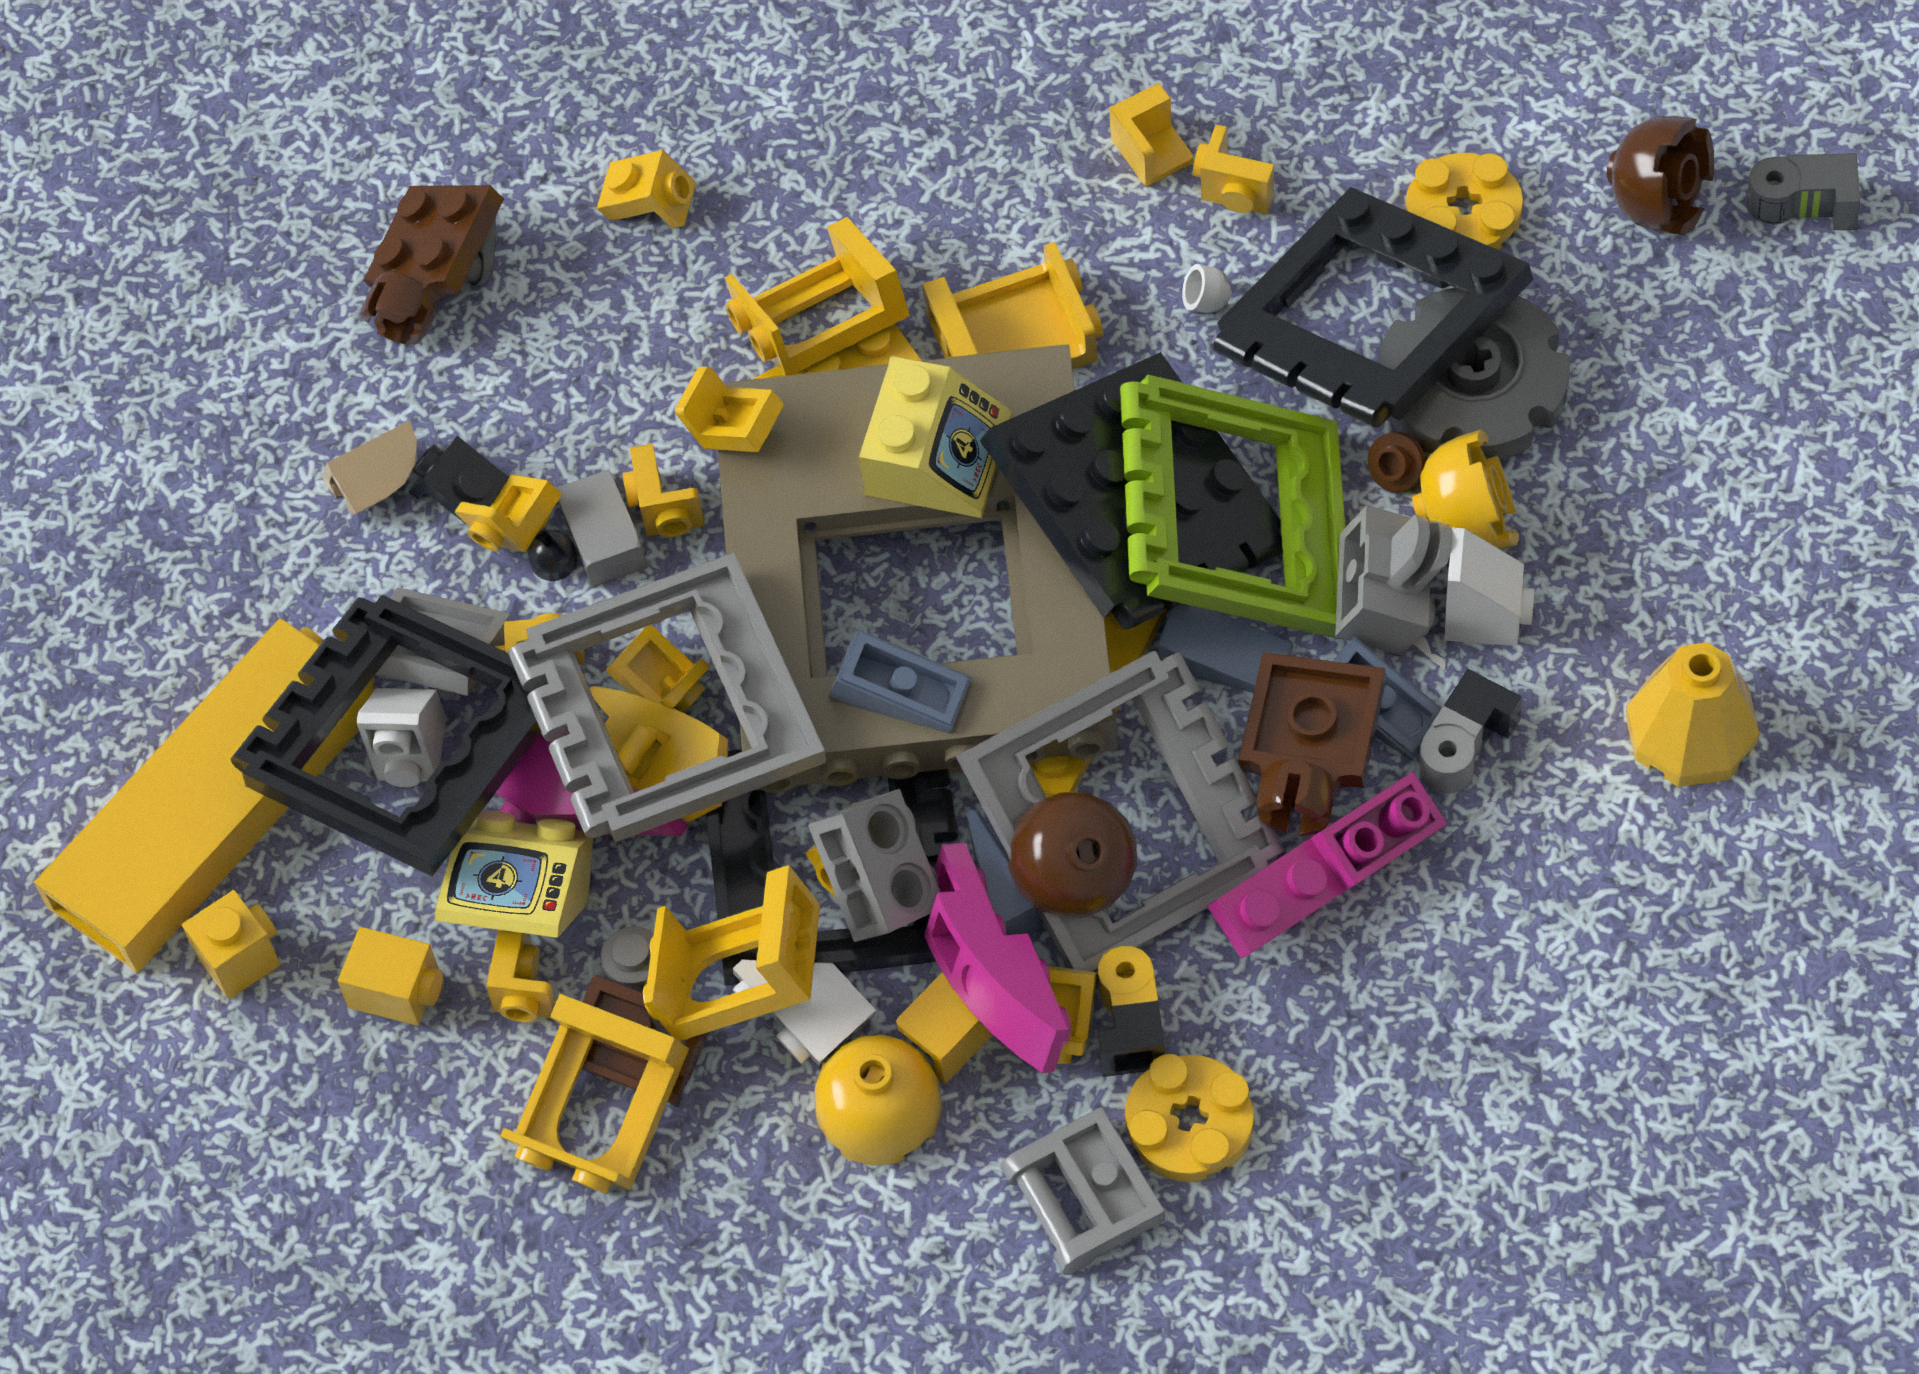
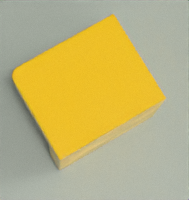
[1109,83,1193,187]
[896,972,993,1084]

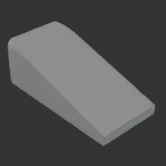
[556,469,648,587]

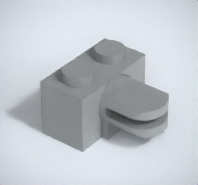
[1335,505,1452,656]

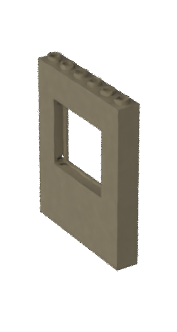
[718,344,1118,793]

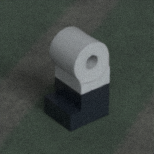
[1420,669,1522,794]

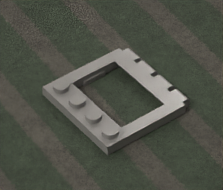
[508,552,826,842]
[956,651,1284,971]

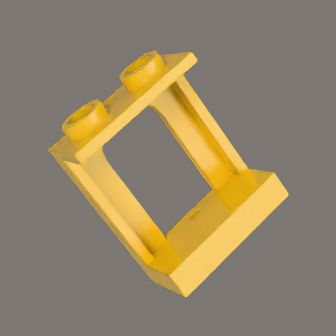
[724,217,910,376]
[643,865,820,1041]
[500,994,689,1195]

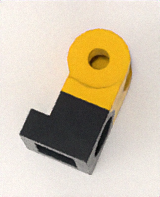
[1098,945,1165,1077]

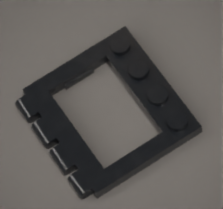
[1213,187,1534,427]
[230,595,541,877]
[706,749,958,986]

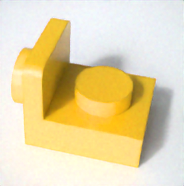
[486,930,556,1023]

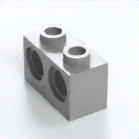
[808,789,940,942]

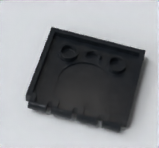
[980,352,1283,629]

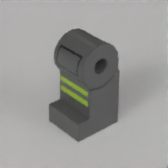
[1747,153,1860,230]

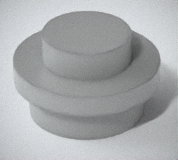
[601,927,654,987]

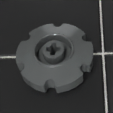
[1379,288,1570,460]

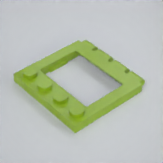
[1120,374,1346,639]

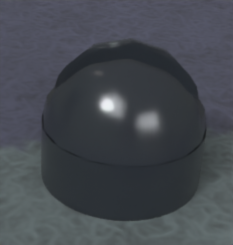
[528,530,578,581]

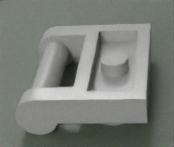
[1001,1107,1165,1275]

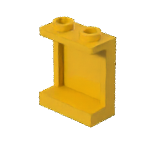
[922,242,1103,370]

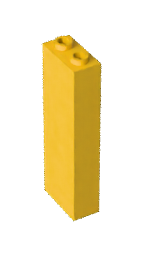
[34,618,375,974]

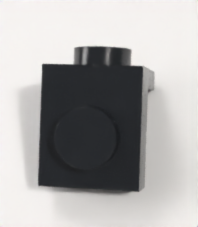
[408,436,509,527]

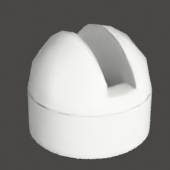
[1182,264,1232,313]

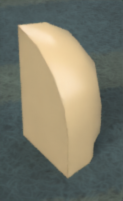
[322,420,417,515]

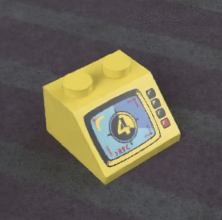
[859,356,1013,518]
[435,811,593,938]

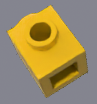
[181,890,281,1000]
[337,926,443,1026]

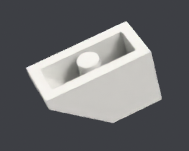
[1444,527,1534,646]

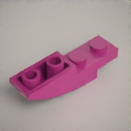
[1207,772,1447,959]
[924,843,1071,1073]

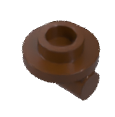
[1368,432,1427,492]

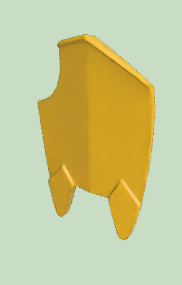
[589,686,728,823]

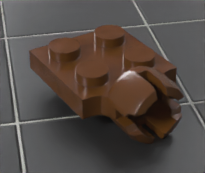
[361,185,504,345]
[1239,652,1386,836]

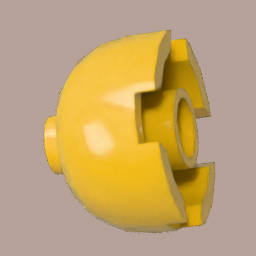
[1412,429,1519,550]
[814,1034,942,1166]

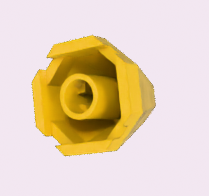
[1625,642,1760,787]

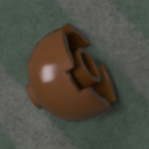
[1607,116,1714,235]
[1008,792,1137,918]

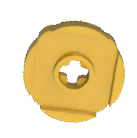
[1406,153,1523,250]
[1125,1054,1254,1182]

